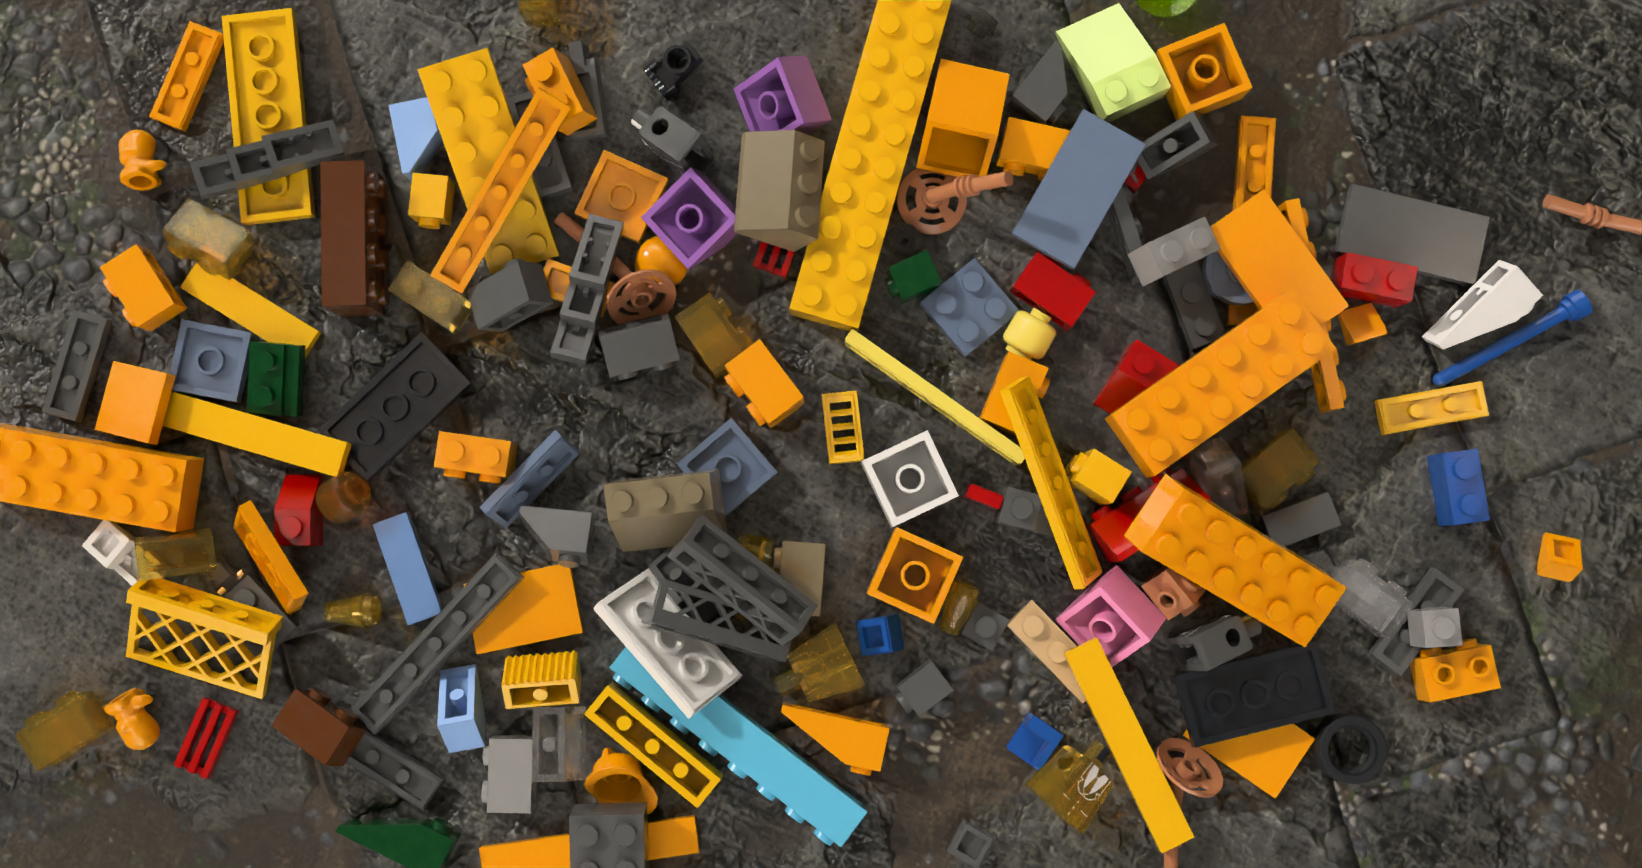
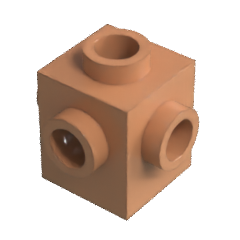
[1141,565,1206,620]

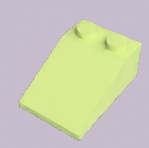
[1055,3,1171,123]

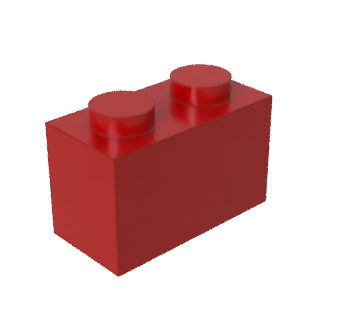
[1009,252,1096,332]
[1331,252,1418,308]

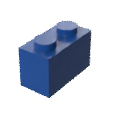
[1427,448,1490,526]

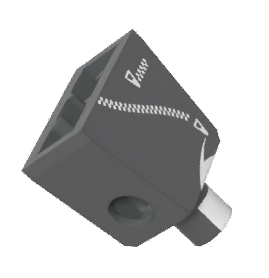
[631,106,714,175]
[1167,614,1261,671]

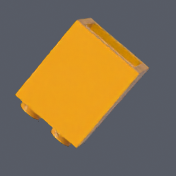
[916,59,1010,177]

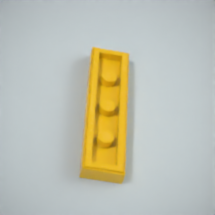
[180,258,322,358]

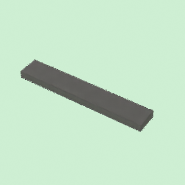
[350,552,524,735]

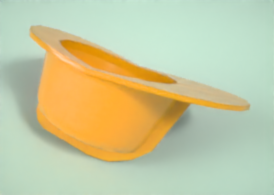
[584,747,658,815]

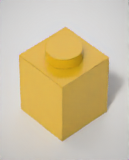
[408,173,456,229]

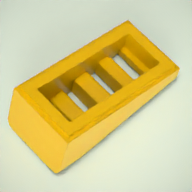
[821,390,865,465]

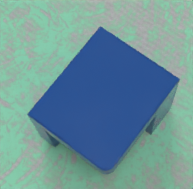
[1006,712,1064,771]

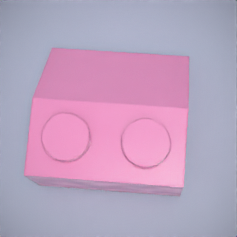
[1055,565,1166,667]

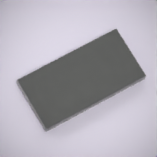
[1334,184,1490,287]

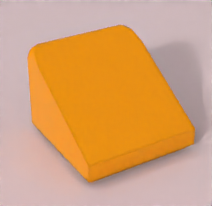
[1337,302,1388,346]
[1537,532,1583,582]

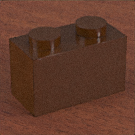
[272,687,367,766]

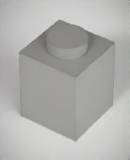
[1407,607,1463,648]

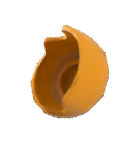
[633,236,688,286]

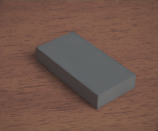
[1259,492,1341,546]

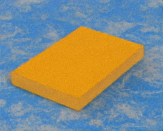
[233,500,308,615]
[463,564,584,654]
[1183,724,1315,799]

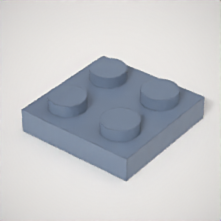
[920,258,1019,358]
[170,319,256,403]
[677,418,778,517]

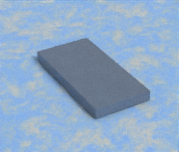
[1011,109,1146,270]

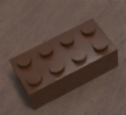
[320,160,389,317]

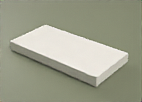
[594,568,742,719]

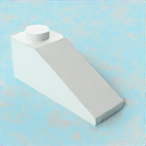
[1422,260,1543,349]

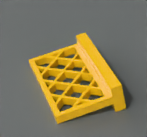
[126,574,283,699]

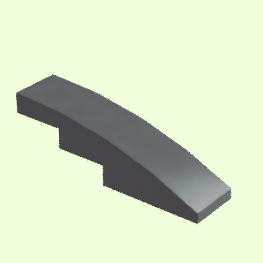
[190,119,344,200]
[550,214,624,366]

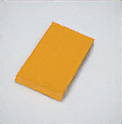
[1210,189,1349,326]

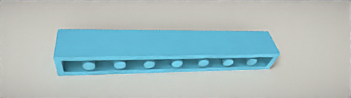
[609,647,868,847]

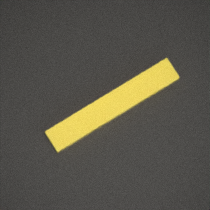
[844,329,1025,466]

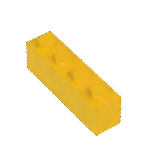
[584,682,723,808]

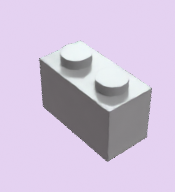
[1127,217,1221,287]
[481,735,539,814]

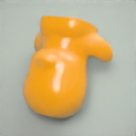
[118,129,166,191]
[103,688,160,750]

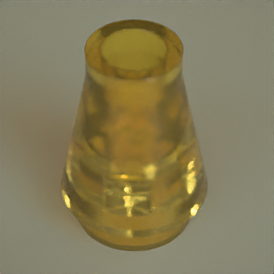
[939,579,981,636]
[324,593,382,629]

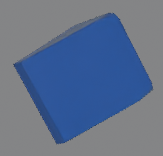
[856,614,904,656]

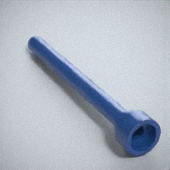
[1433,289,1592,387]

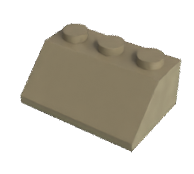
[734,130,825,252]
[603,469,727,552]

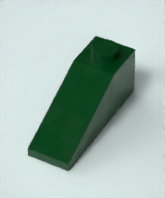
[336,818,461,868]

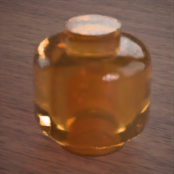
[316,471,371,524]

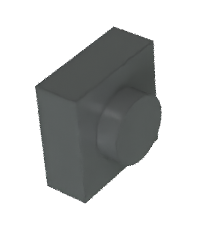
[960,602,1010,651]

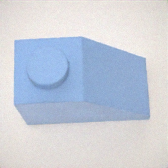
[388,97,443,181]
[437,664,486,753]

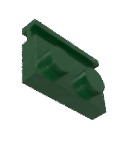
[247,341,306,417]

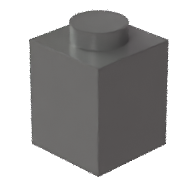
[895,659,954,717]

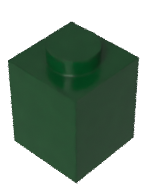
[884,250,942,305]

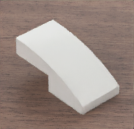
[82,520,169,586]

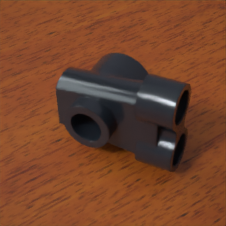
[642,41,704,101]

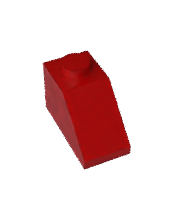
[274,474,323,546]

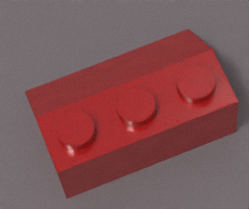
[1093,339,1192,459]
[1085,467,1213,562]

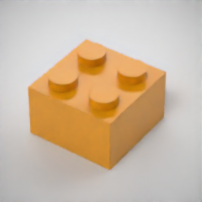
[1156,23,1253,121]
[724,339,804,429]
[866,527,963,624]

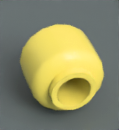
[1003,307,1056,360]

